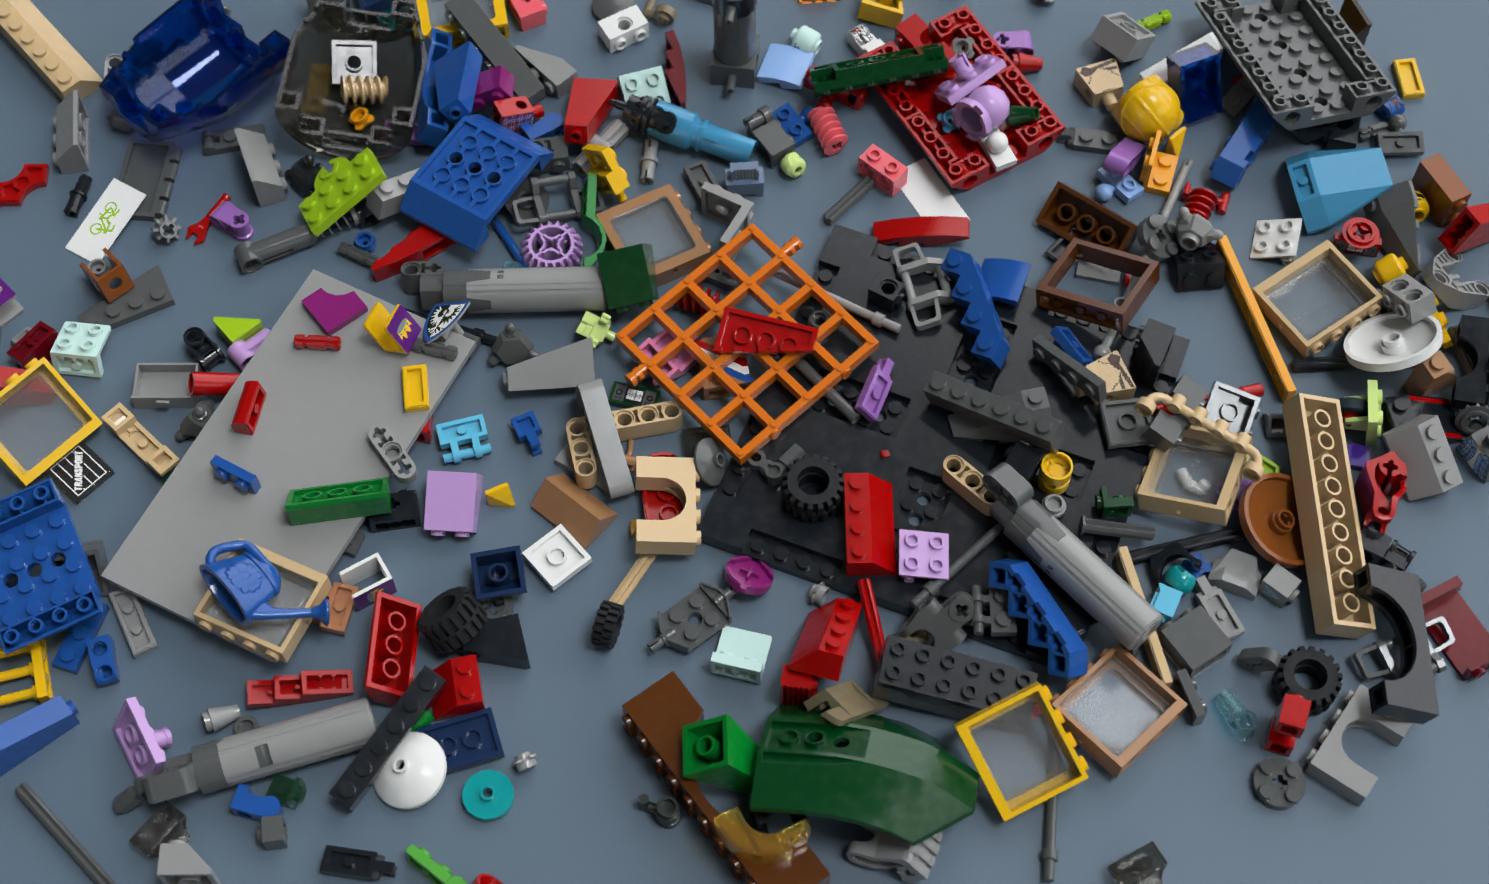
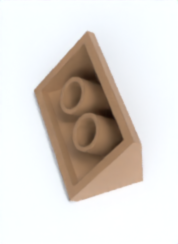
[531,472,618,550]

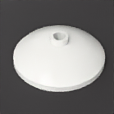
[373,732,447,810]

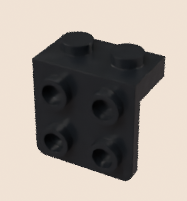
[1172,242,1225,291]

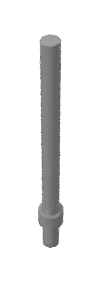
[773,269,902,333]

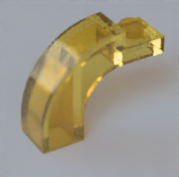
[713,807,811,864]

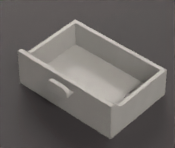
[130,363,202,408]

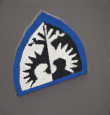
[423,301,470,344]

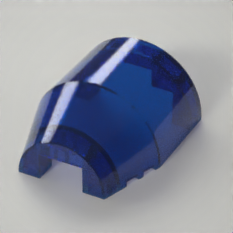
[99,0,295,143]

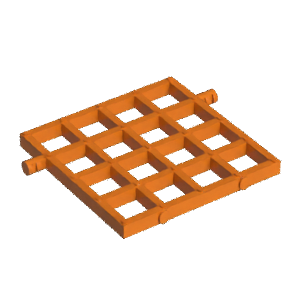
[615,223,879,465]

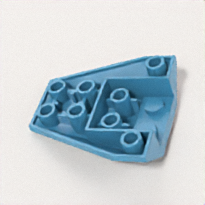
[1286,147,1394,235]

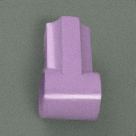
[227,327,270,371]

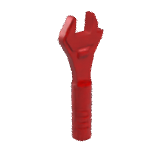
[186,193,231,245]

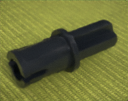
[63,174,92,218]

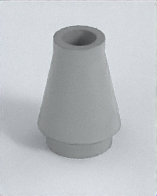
[201,704,241,732]

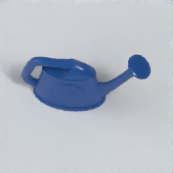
[199,540,330,626]

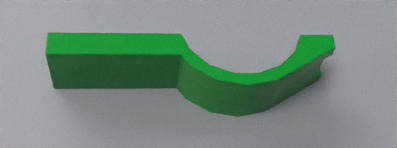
[579,173,607,266]

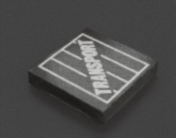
[44,441,115,505]

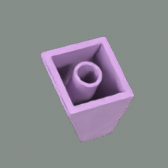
[424,470,484,537]

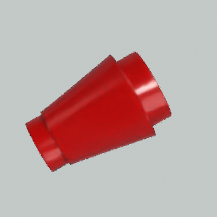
[1010,52,1043,73]

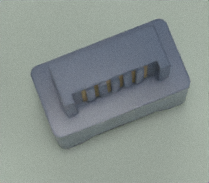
[725,161,764,197]

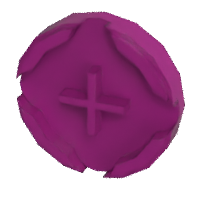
[724,556,774,595]

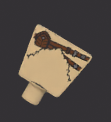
[1073,58,1123,112]
[1074,350,1136,405]

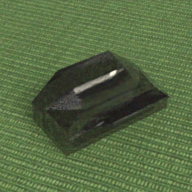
[129,801,190,858]
[1107,841,1168,884]

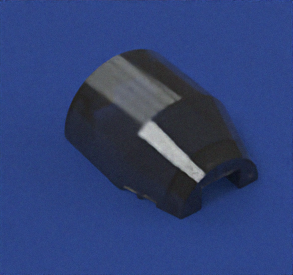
[275,0,428,161]

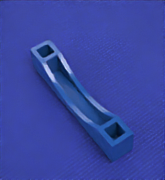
[416,27,453,148]

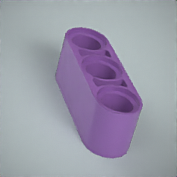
[1103,136,1147,178]

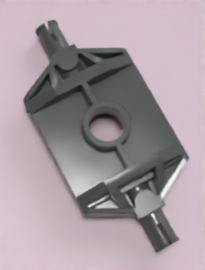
[647,581,739,653]

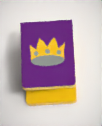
[363,302,422,354]

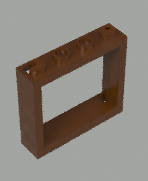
[1036,238,1160,332]

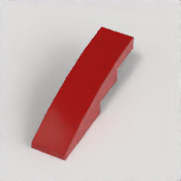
[873,216,970,247]
[245,669,354,708]

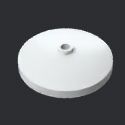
[1343,311,1443,372]

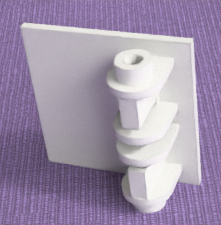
[1250,218,1303,265]

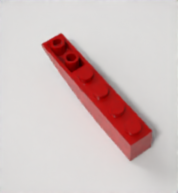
[370,224,456,282]

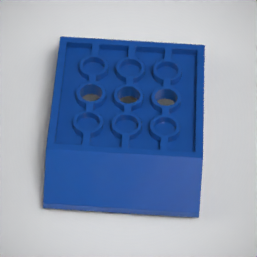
[400,114,554,253]
[0,478,103,655]

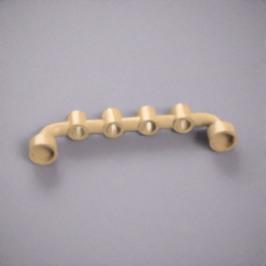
[1134,392,1265,482]

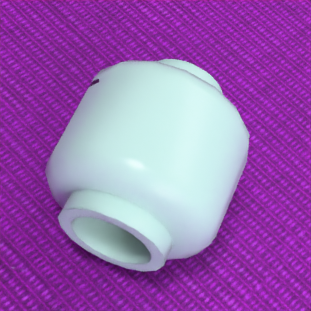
[789,25,823,56]

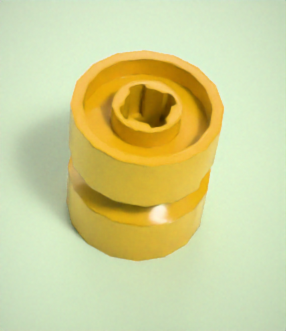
[1037,452,1073,495]

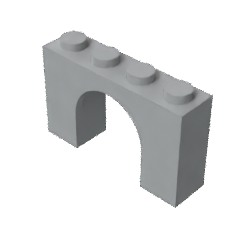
[1305,684,1413,807]

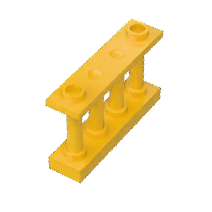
[0,628,53,706]

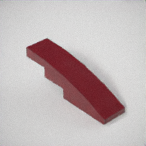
[665,30,687,109]

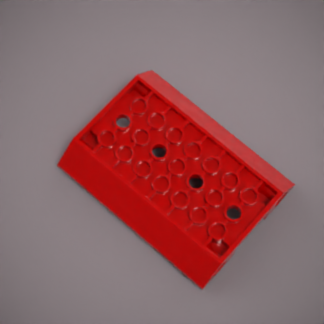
[855,5,1065,190]

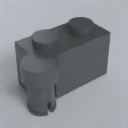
[743,105,796,169]

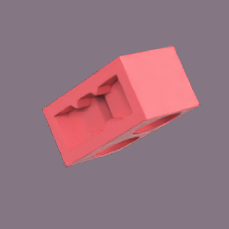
[858,144,908,198]

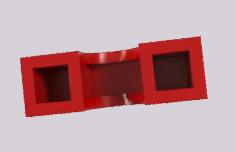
[894,13,957,82]
[1263,693,1312,757]

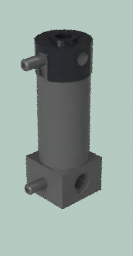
[710,0,760,93]

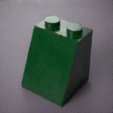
[597,243,659,313]

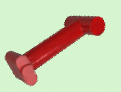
[1180,182,1231,215]

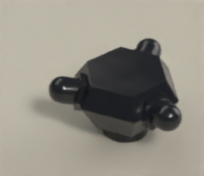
[285,154,325,197]

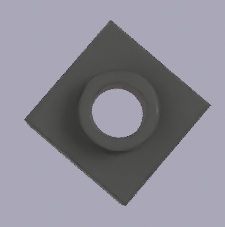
[257,814,288,851]

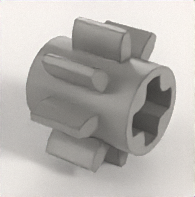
[151,213,182,243]

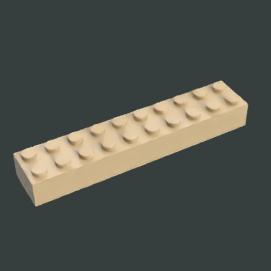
[1282,393,1376,639]

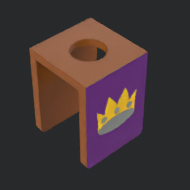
[79,248,135,303]

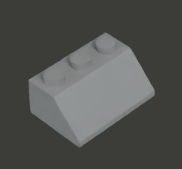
[53,90,90,174]
[234,128,288,207]
[1381,414,1463,501]

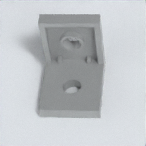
[701,181,754,261]

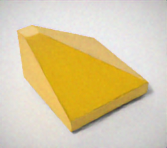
[1165,126,1187,156]
[485,482,516,508]

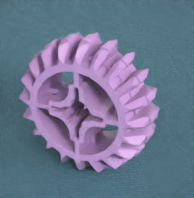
[521,220,583,268]

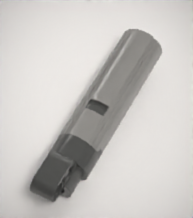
[141,698,377,804]

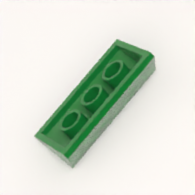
[285,477,392,526]

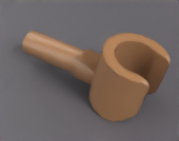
[625,439,636,471]

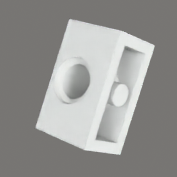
[597,5,649,53]

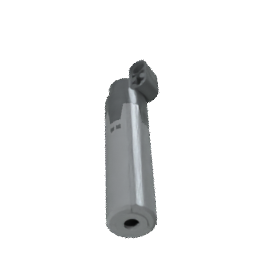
[400,261,608,314]
[982,462,1162,651]

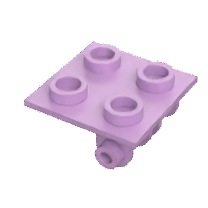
[899,529,949,583]

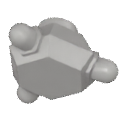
[1176,207,1224,251]

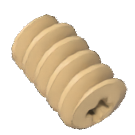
[340,75,388,104]

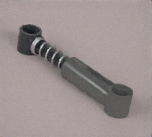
[234,195,382,273]

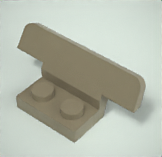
[803,680,890,726]

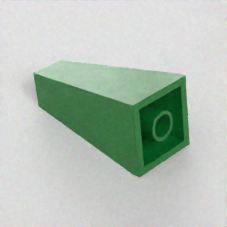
[682,714,759,795]

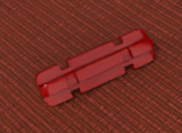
[294,334,342,351]

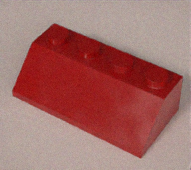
[843,473,896,576]
[363,591,422,707]
[788,598,862,682]

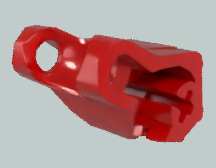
[1354,451,1407,534]

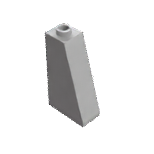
[503,338,595,391]

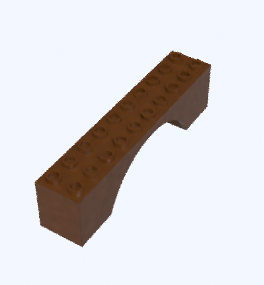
[621,671,831,884]

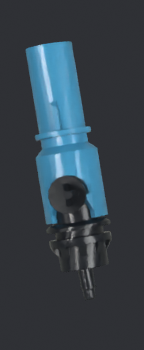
[609,94,758,163]

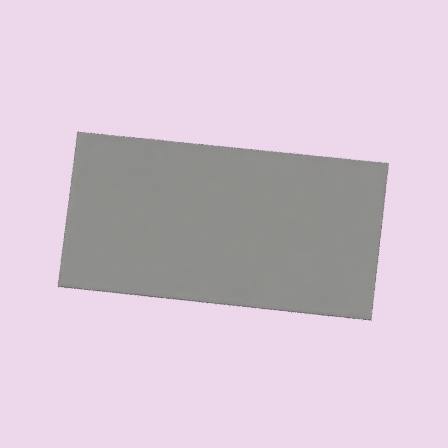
[101,269,477,663]

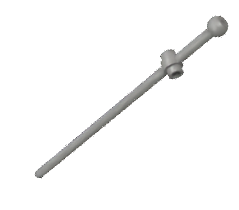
[1093,158,1193,360]

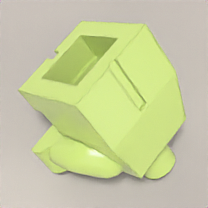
[576,310,617,349]

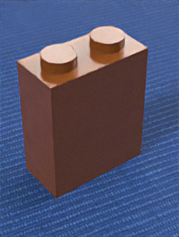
[1412,153,1472,228]

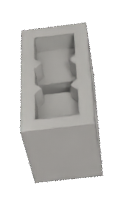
[1382,274,1437,324]

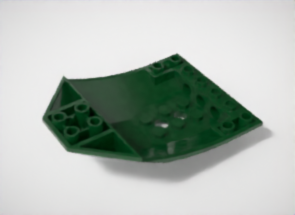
[750,704,980,846]

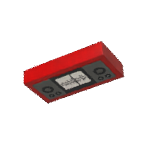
[1331,232,1382,258]

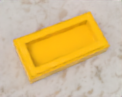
[1391,58,1426,100]
[402,364,430,413]

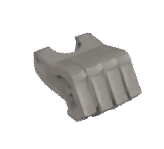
[846,826,942,883]

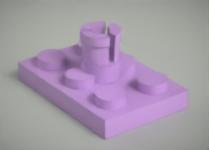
[934,52,1007,105]
[112,697,172,778]

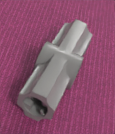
[571,119,629,178]

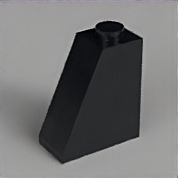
[458,613,530,669]

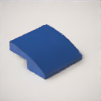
[981,258,1031,307]

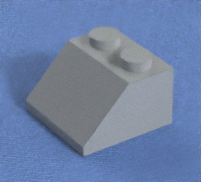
[157,840,222,884]

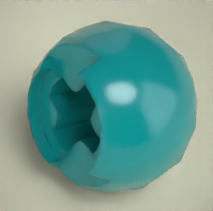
[1164,565,1196,596]

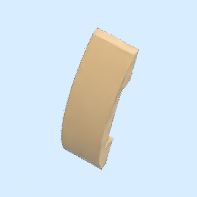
[101,402,180,477]

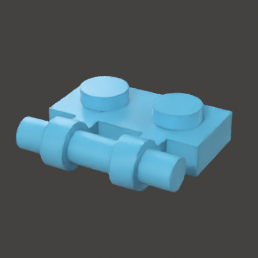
[436,414,492,464]

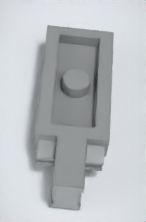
[1194,575,1245,640]

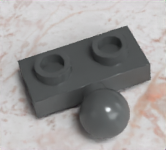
[1375,114,1425,156]

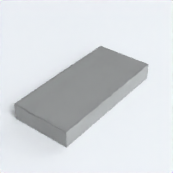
[1075,260,1121,286]

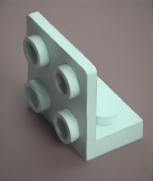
[616,66,671,103]
[50,321,111,378]
[710,626,772,684]

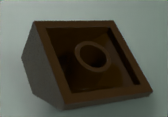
[1339,0,1372,46]

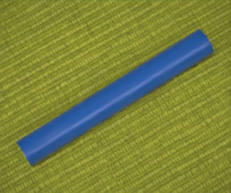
[491,218,528,268]

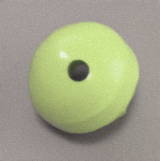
[780,152,806,178]

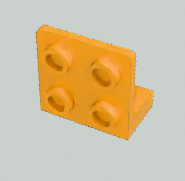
[1139,130,1179,197]

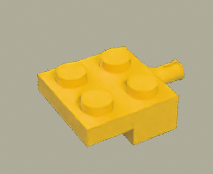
[582,144,630,203]

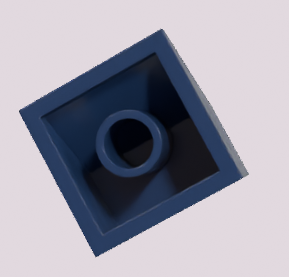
[470,545,527,601]

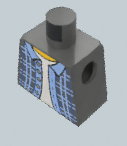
[1456,425,1489,484]

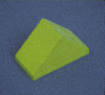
[213,317,264,346]

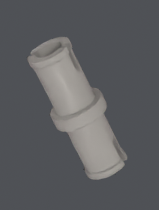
[640,139,659,185]

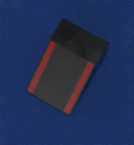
[1381,394,1463,445]

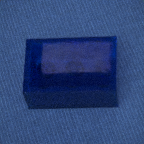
[1166,42,1222,126]

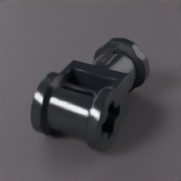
[1379,539,1417,571]

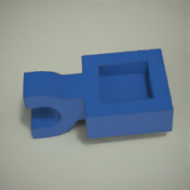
[510,410,543,456]

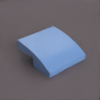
[756,43,815,89]

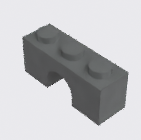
[1141,374,1208,453]

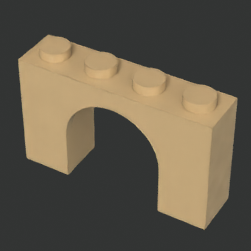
[635,456,701,555]

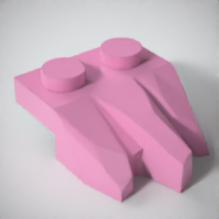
[633,329,697,386]

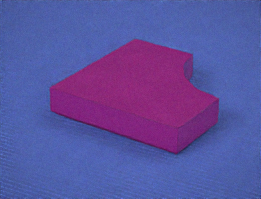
[301,288,368,336]

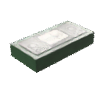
[608,381,661,409]

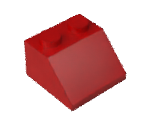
[432,654,485,722]

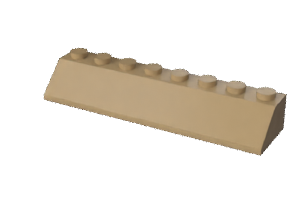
[0,0,104,101]

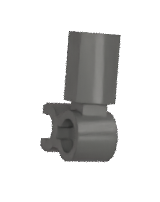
[748,443,806,486]
[113,775,147,814]

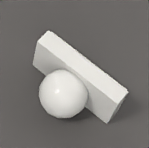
[978,127,1017,172]

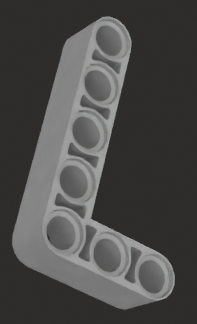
[575,378,635,499]

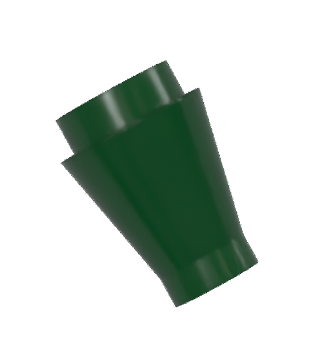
[1005,105,1040,128]

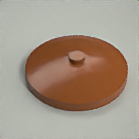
[1239,473,1306,568]

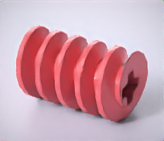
[807,106,849,156]

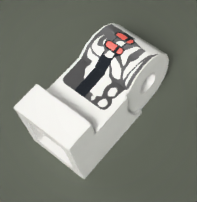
[846,24,885,56]

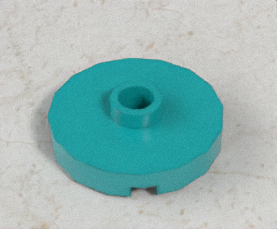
[462,770,515,822]

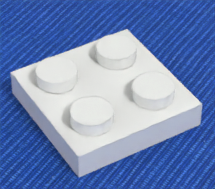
[522,524,592,591]

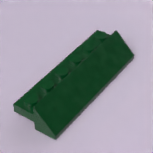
[809,43,949,98]

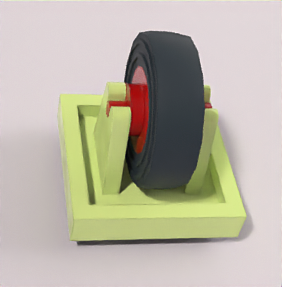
[1339,380,1383,446]

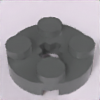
[1137,214,1178,261]
[1252,757,1306,811]

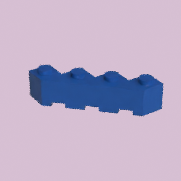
[1209,94,1277,188]
[941,248,1010,369]
[988,558,1088,678]

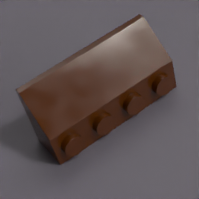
[1036,181,1138,252]

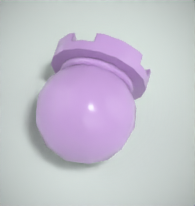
[952,85,1010,141]

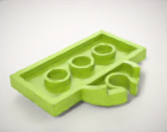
[298,147,387,237]

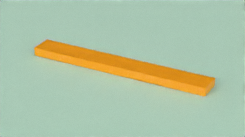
[1215,235,1296,403]

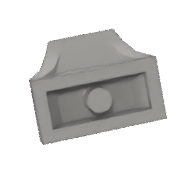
[1207,548,1262,601]

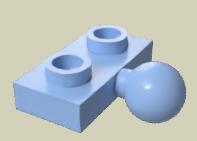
[1095,167,1145,204]

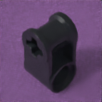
[183,327,226,372]

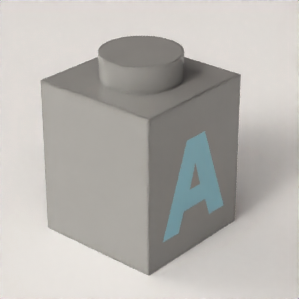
[1258,563,1302,608]

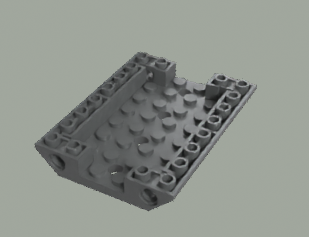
[1195,0,1397,131]

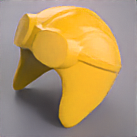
[1111,73,1184,146]

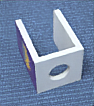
[339,552,397,611]

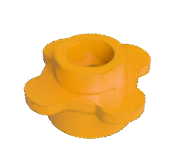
[349,107,374,131]

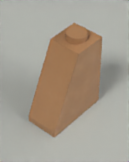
[1403,350,1456,397]

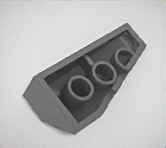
[1363,180,1422,278]
[947,386,1052,446]

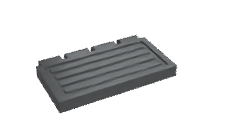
[119,139,183,222]

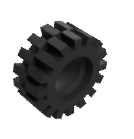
[591,600,625,649]

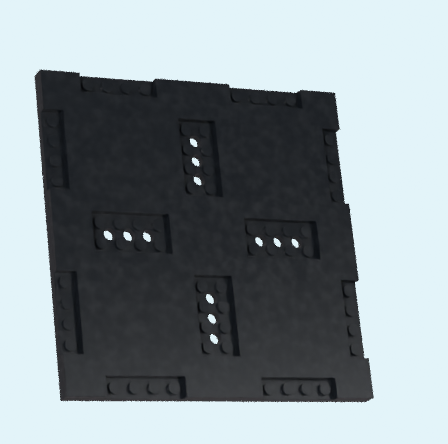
[697,224,1190,667]

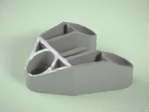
[1420,248,1489,310]

